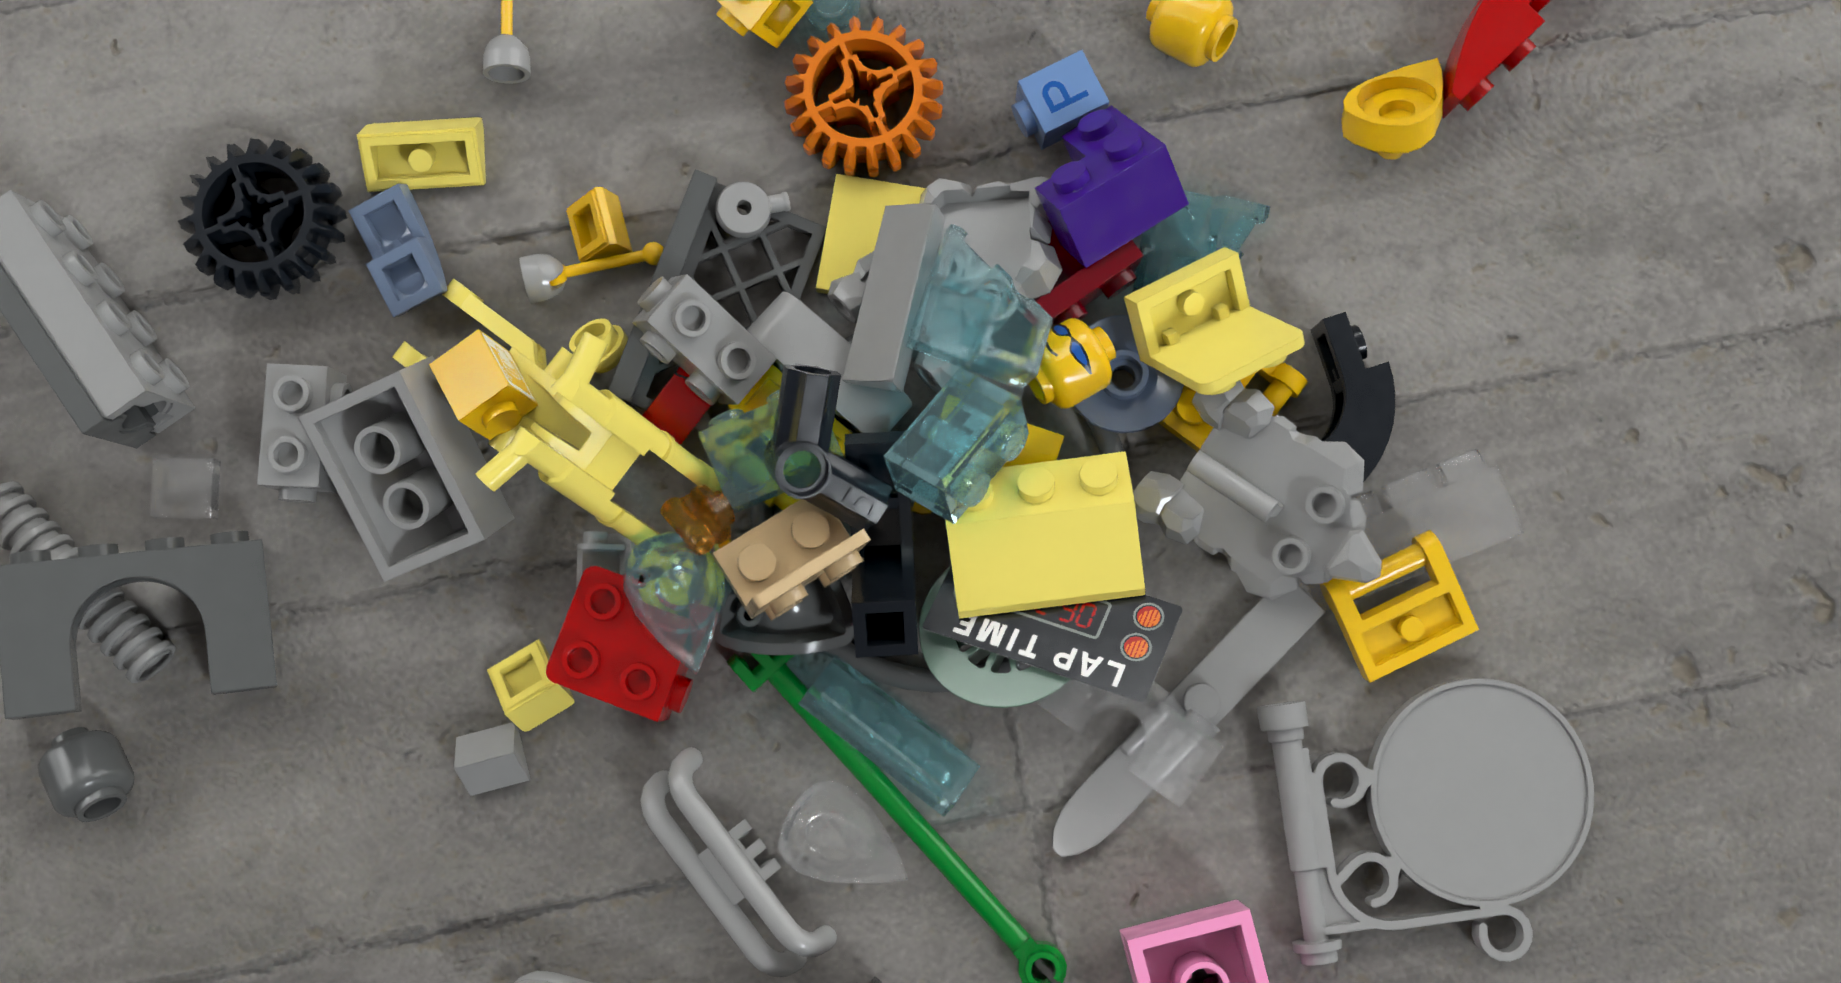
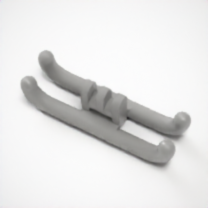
[640,747,837,977]

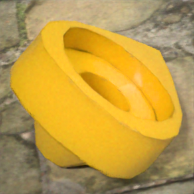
[1341,58,1443,160]

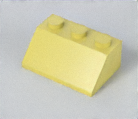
[944,451,1145,619]

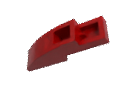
[1442,0,1552,119]

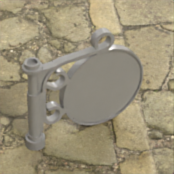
[1256,679,1594,966]

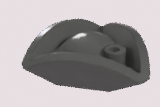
[711,578,854,655]

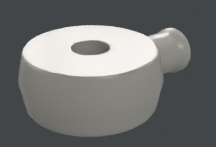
[715,182,791,238]

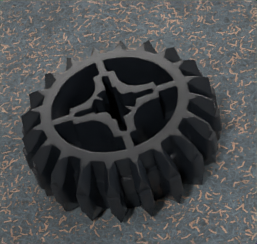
[178,138,348,300]

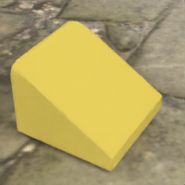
[487,639,575,732]

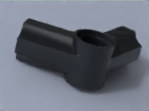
[764,364,892,531]

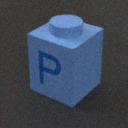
[1011,50,1109,150]

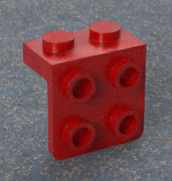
[546,566,712,722]

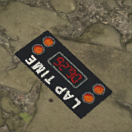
[923,565,1183,703]

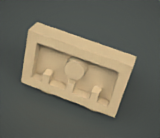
[712,499,871,621]

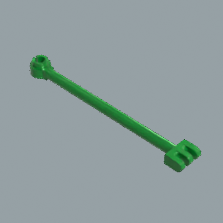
[726,653,1067,983]

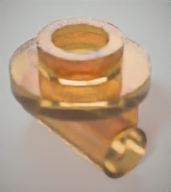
[660,484,735,555]

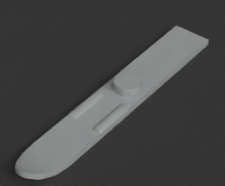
[1052,586,1325,857]

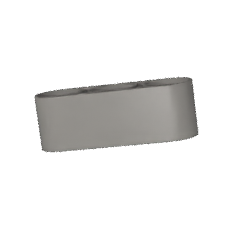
[747,291,912,434]

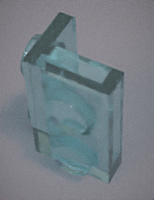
[698,389,844,514]

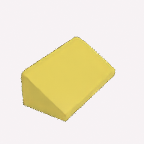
[357,117,486,192]

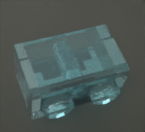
[884,367,1029,524]

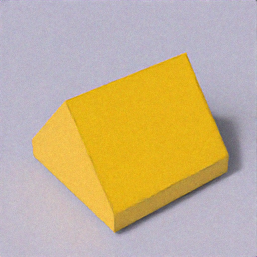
[566,187,633,263]

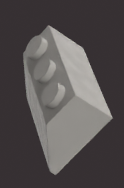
[299,355,515,582]

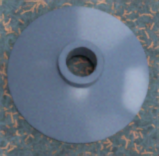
[1074,315,1184,433]

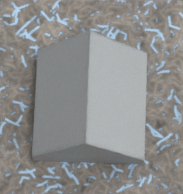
[454,722,531,796]

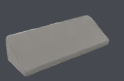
[843,203,945,393]

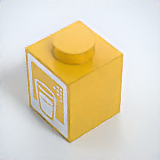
[429,329,539,440]

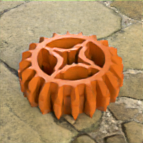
[784,16,943,178]

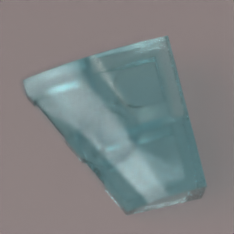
[1132,190,1270,293]
[906,224,1053,390]

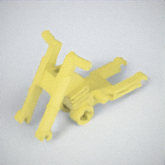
[392,278,729,567]

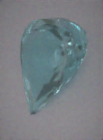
[623,531,725,675]

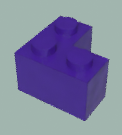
[1034,105,1189,268]

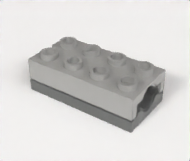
[0,190,195,449]

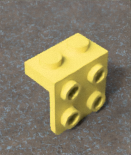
[1124,247,1305,395]

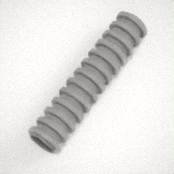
[0,481,176,683]

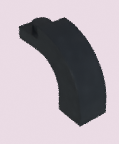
[1310,312,1396,482]
[844,431,918,658]

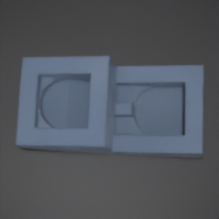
[348,183,448,318]

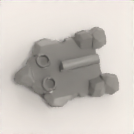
[828,176,1062,392]
[1133,380,1382,600]

